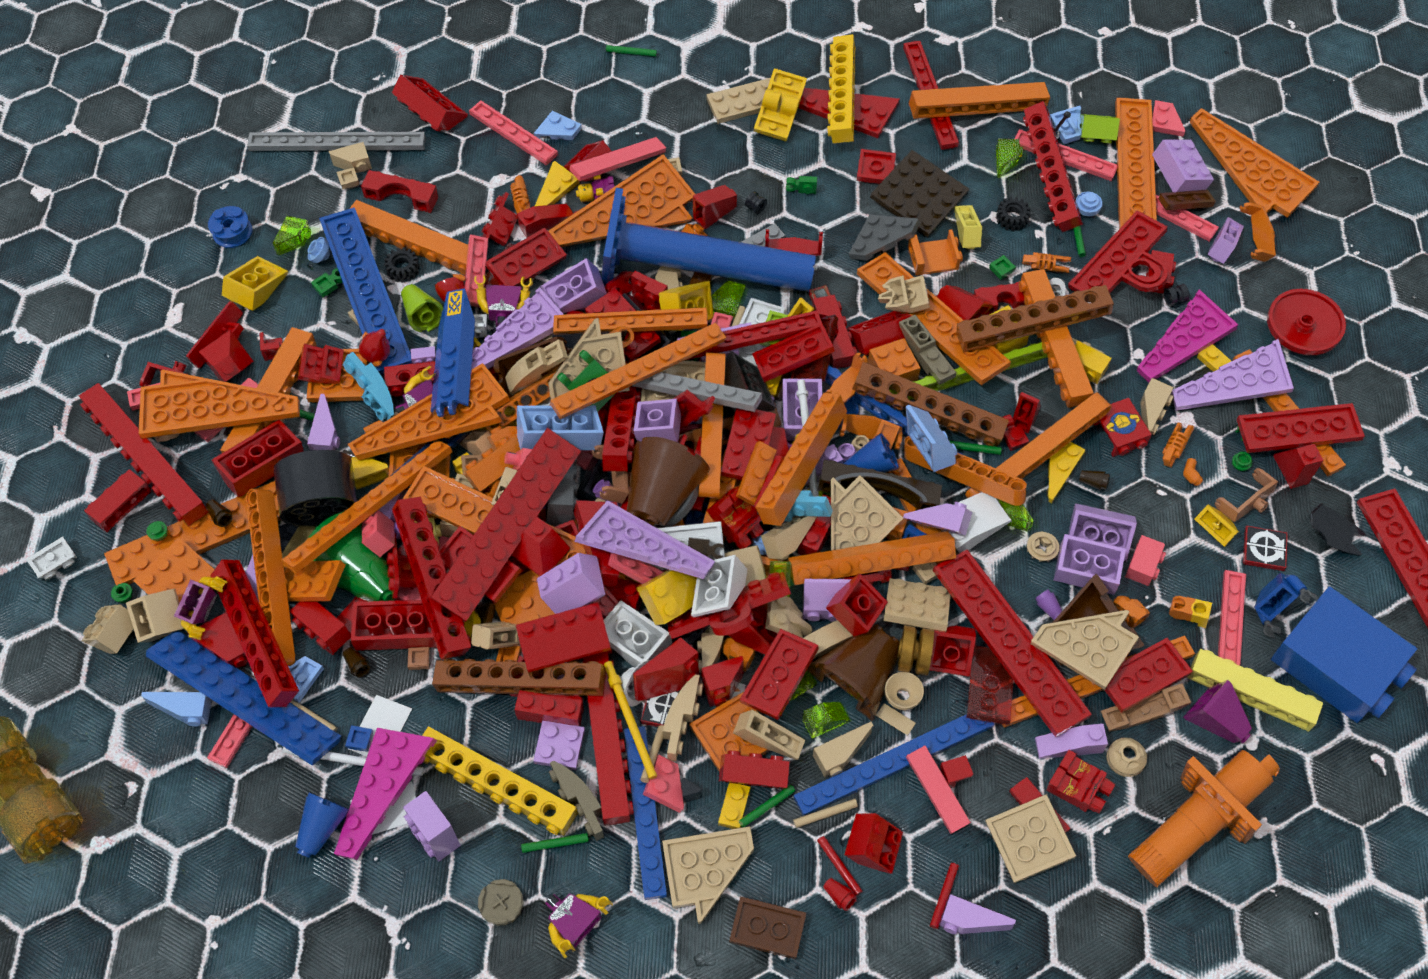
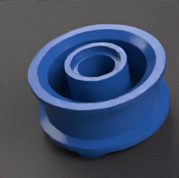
[208,206,252,248]

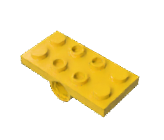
[753,68,807,142]

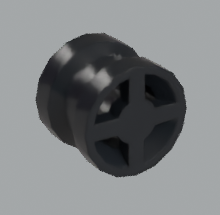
[745,191,767,214]

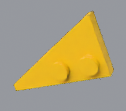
[535,161,579,206]
[1047,442,1085,504]

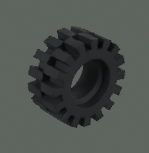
[996,197,1031,231]
[384,247,420,283]

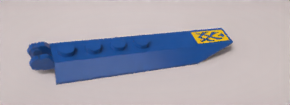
[431,288,475,417]

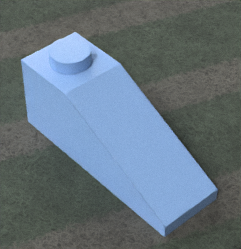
[141,692,212,727]

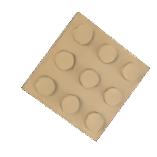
[883,578,950,632]
[985,794,1076,884]

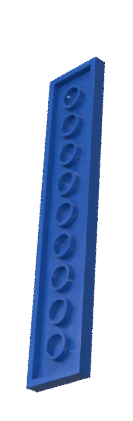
[319,207,413,374]
[146,631,341,766]

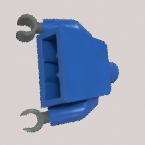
[1254,573,1318,638]

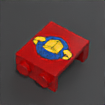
[1093,398,1152,457]

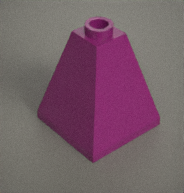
[1183,680,1252,743]

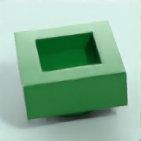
[989,255,1016,280]

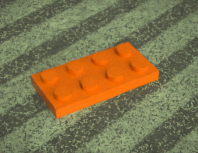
[283,560,346,601]

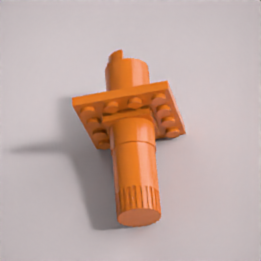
[1128,750,1280,887]

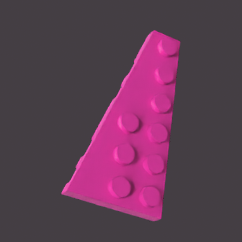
[1137,289,1238,382]
[334,728,437,860]

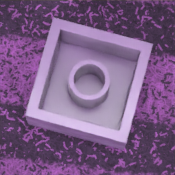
[634,399,681,442]

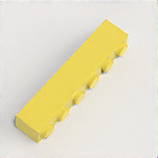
[1187,649,1323,732]

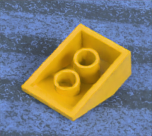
[222,256,288,311]
[659,281,713,331]
[637,569,697,625]

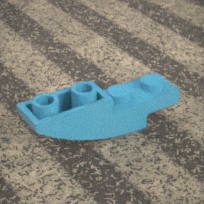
[343,352,394,422]
[752,490,833,522]

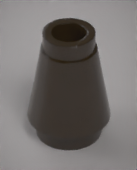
[1079,470,1110,490]
[206,499,233,527]
[342,647,370,678]

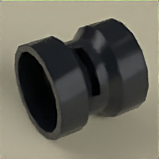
[1163,284,1189,306]

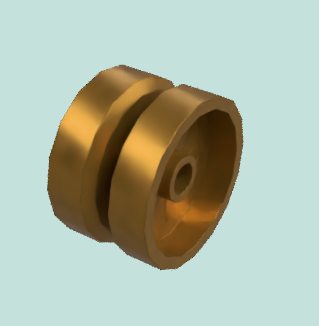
[898,625,934,676]

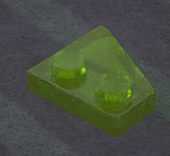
[711,281,745,318]

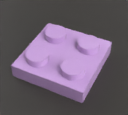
[533,721,585,771]

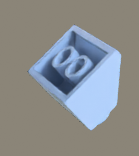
[906,405,957,472]

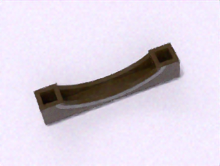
[817,460,942,511]

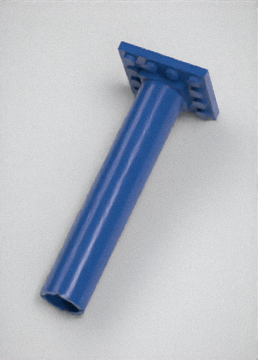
[602,188,815,292]

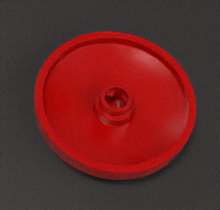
[1267,289,1346,355]

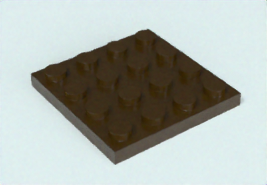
[870,150,969,238]

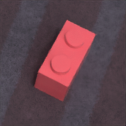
[362,510,395,557]
[1125,535,1166,586]

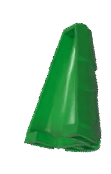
[308,511,399,601]

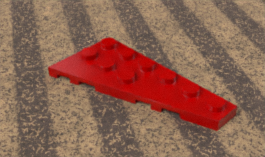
[798,88,900,139]

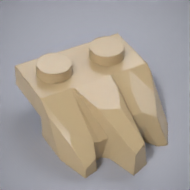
[878,275,930,313]
[765,596,812,638]

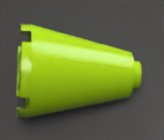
[401,284,443,332]

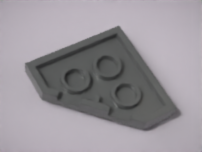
[849,214,920,261]

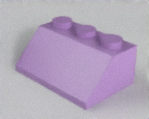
[1068,503,1137,561]
[537,553,605,614]
[803,579,852,622]

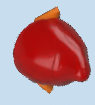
[435,274,466,302]
[359,329,390,366]

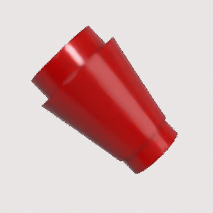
[823,878,857,911]

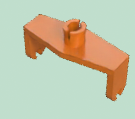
[1239,202,1276,262]
[825,353,868,404]
[839,414,902,450]

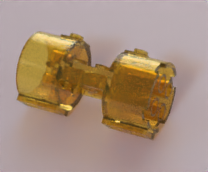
[0,716,83,864]

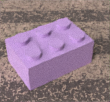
[1152,140,1214,192]
[782,379,822,441]
[1053,534,1126,595]
[403,791,461,862]

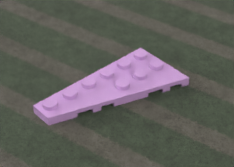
[472,287,564,369]
[1171,339,1294,411]
[575,500,715,579]

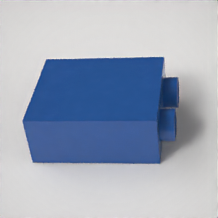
[1270,586,1418,723]

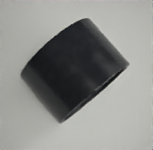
[273,450,358,527]

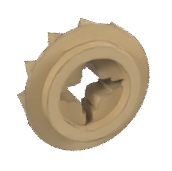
[1026,532,1059,562]

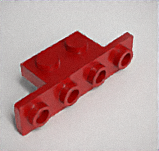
[481,192,518,246]
[186,301,244,368]
[673,389,715,429]
[387,533,417,598]

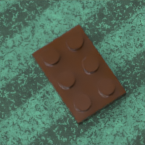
[729,896,806,960]

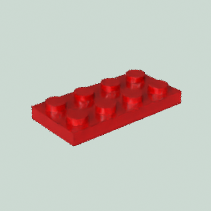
[485,228,567,286]
[585,288,661,362]
[752,323,835,383]
[720,408,776,480]
[439,526,522,603]
[740,629,819,720]
[1105,638,1193,713]

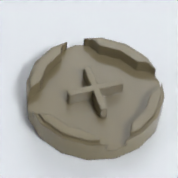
[478,879,523,926]

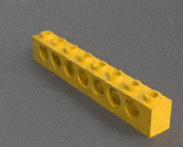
[827,34,856,143]
[422,726,578,836]

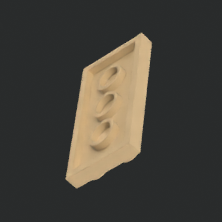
[706,78,771,124]

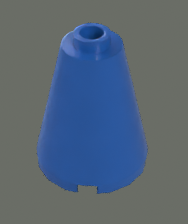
[843,433,899,473]
[295,792,349,858]

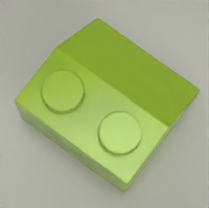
[1080,114,1120,143]

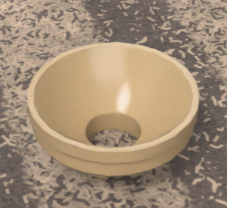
[885,672,924,710]
[1106,738,1147,777]

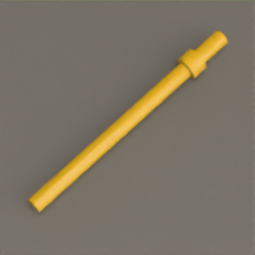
[604,661,657,780]

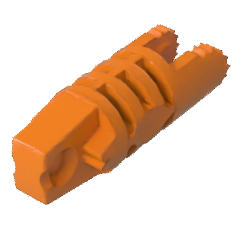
[510,175,530,213]
[1022,252,1071,273]
[1162,422,1194,467]

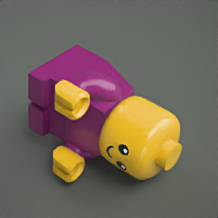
[576,175,614,202]

